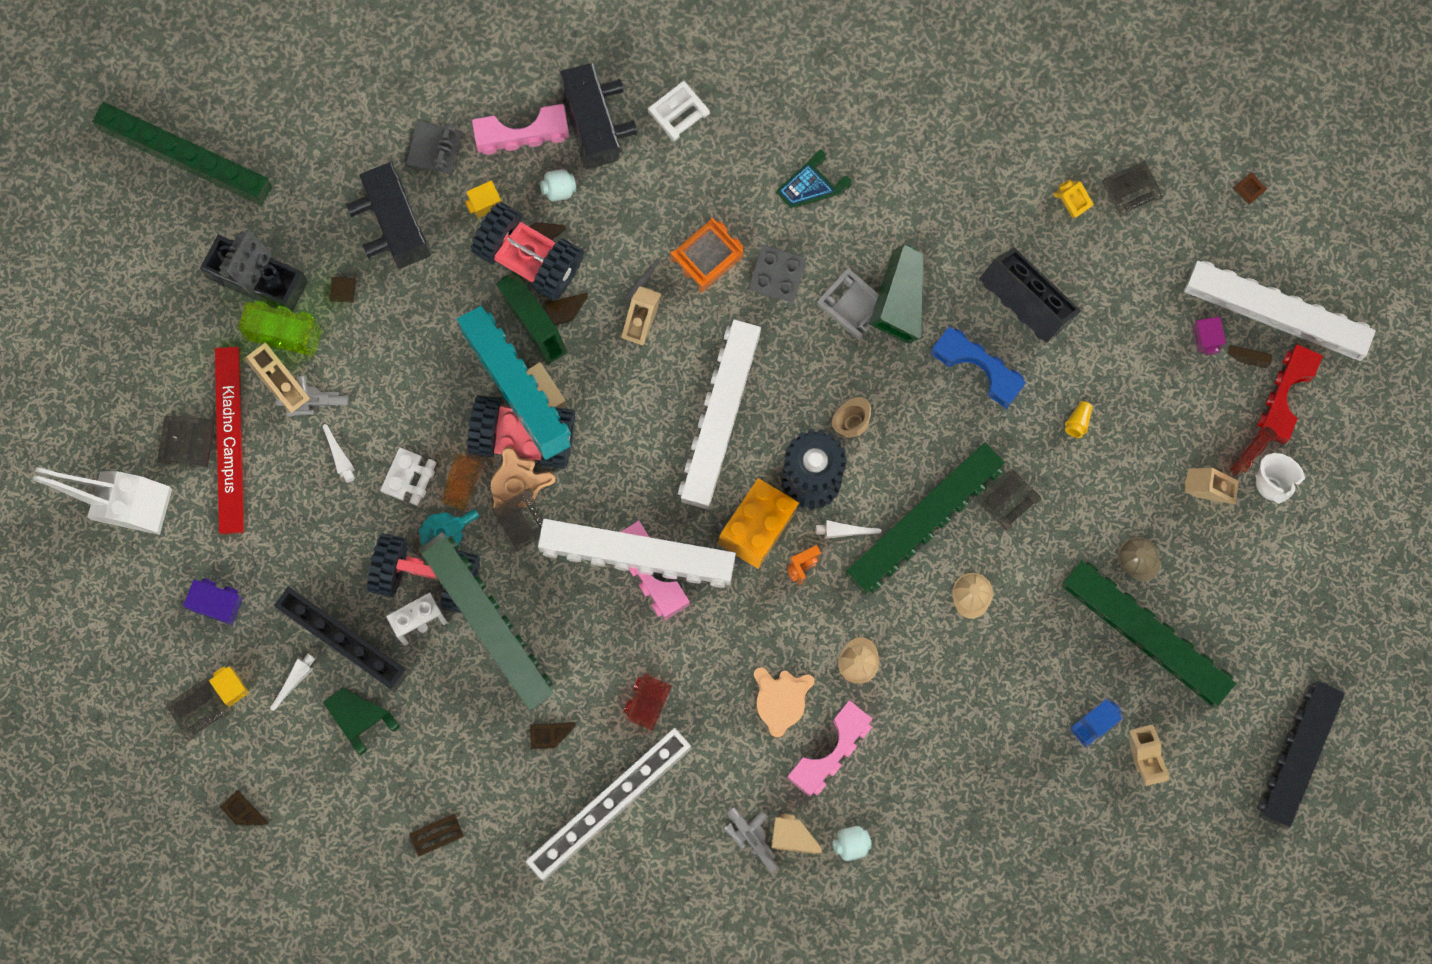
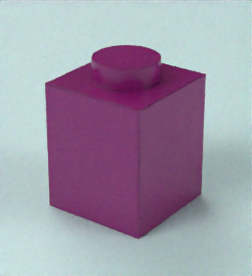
[1193,317,1226,355]

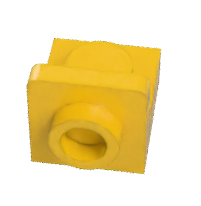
[1053,180,1094,218]

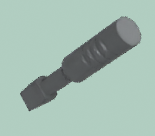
[624,259,660,303]

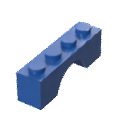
[931,327,1026,409]
[1069,699,1123,747]

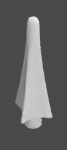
[323,424,355,483]
[815,520,882,539]
[270,653,316,711]

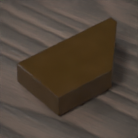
[545,293,588,325]

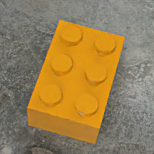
[718,478,799,569]

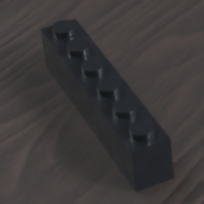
[274,586,409,693]
[1257,681,1345,829]

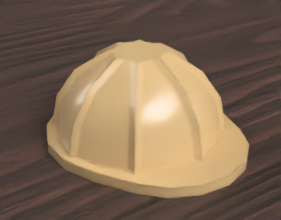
[832,397,871,438]
[953,573,993,619]
[838,637,879,684]

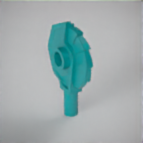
[419,509,480,546]

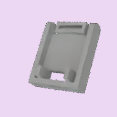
[817,268,879,340]

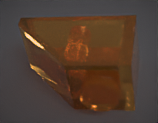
[443,454,482,511]

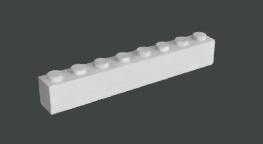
[1184,261,1376,361]
[678,320,761,510]
[538,519,736,588]
[526,728,691,881]

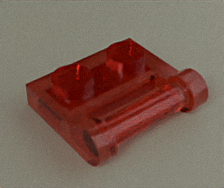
[1229,426,1277,476]

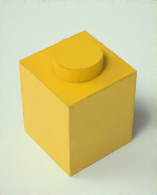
[465,180,502,219]
[209,666,250,707]

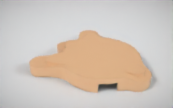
[490,446,556,514]
[754,668,814,737]

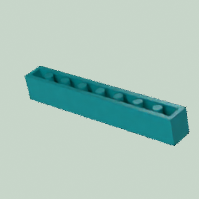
[456,306,571,460]

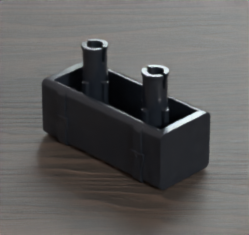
[559,63,637,169]
[346,162,431,269]
[200,234,308,316]

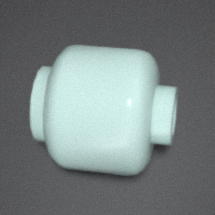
[540,169,576,202]
[833,826,871,861]

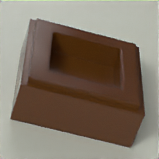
[1234,172,1267,205]

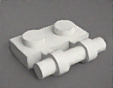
[380,447,437,506]

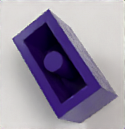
[183,578,243,625]

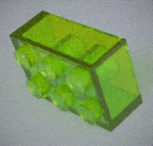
[238,300,322,357]

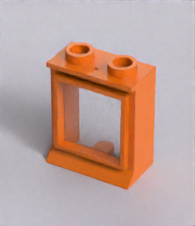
[670,218,744,293]

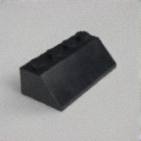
[979,247,1081,343]

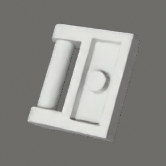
[648,81,710,142]

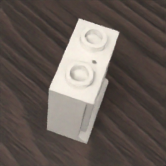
[386,593,447,646]

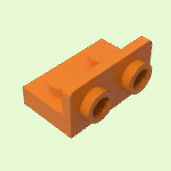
[787,545,821,585]

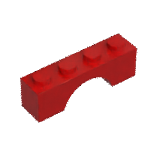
[1257,344,1323,445]

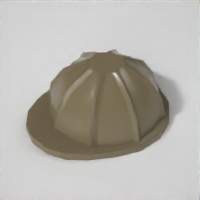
[1118,537,1160,581]

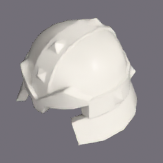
[1255,453,1305,504]

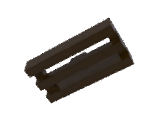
[409,814,465,857]

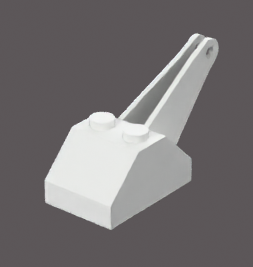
[33,468,172,535]

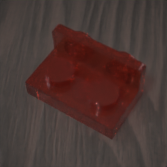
[623,673,672,731]

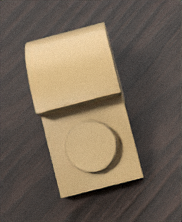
[1129,724,1169,786]

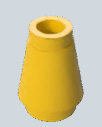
[1065,401,1093,438]

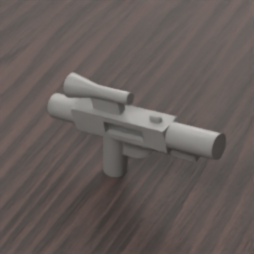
[276,376,349,417]
[724,807,778,872]

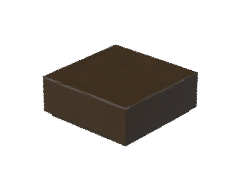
[329,277,356,303]

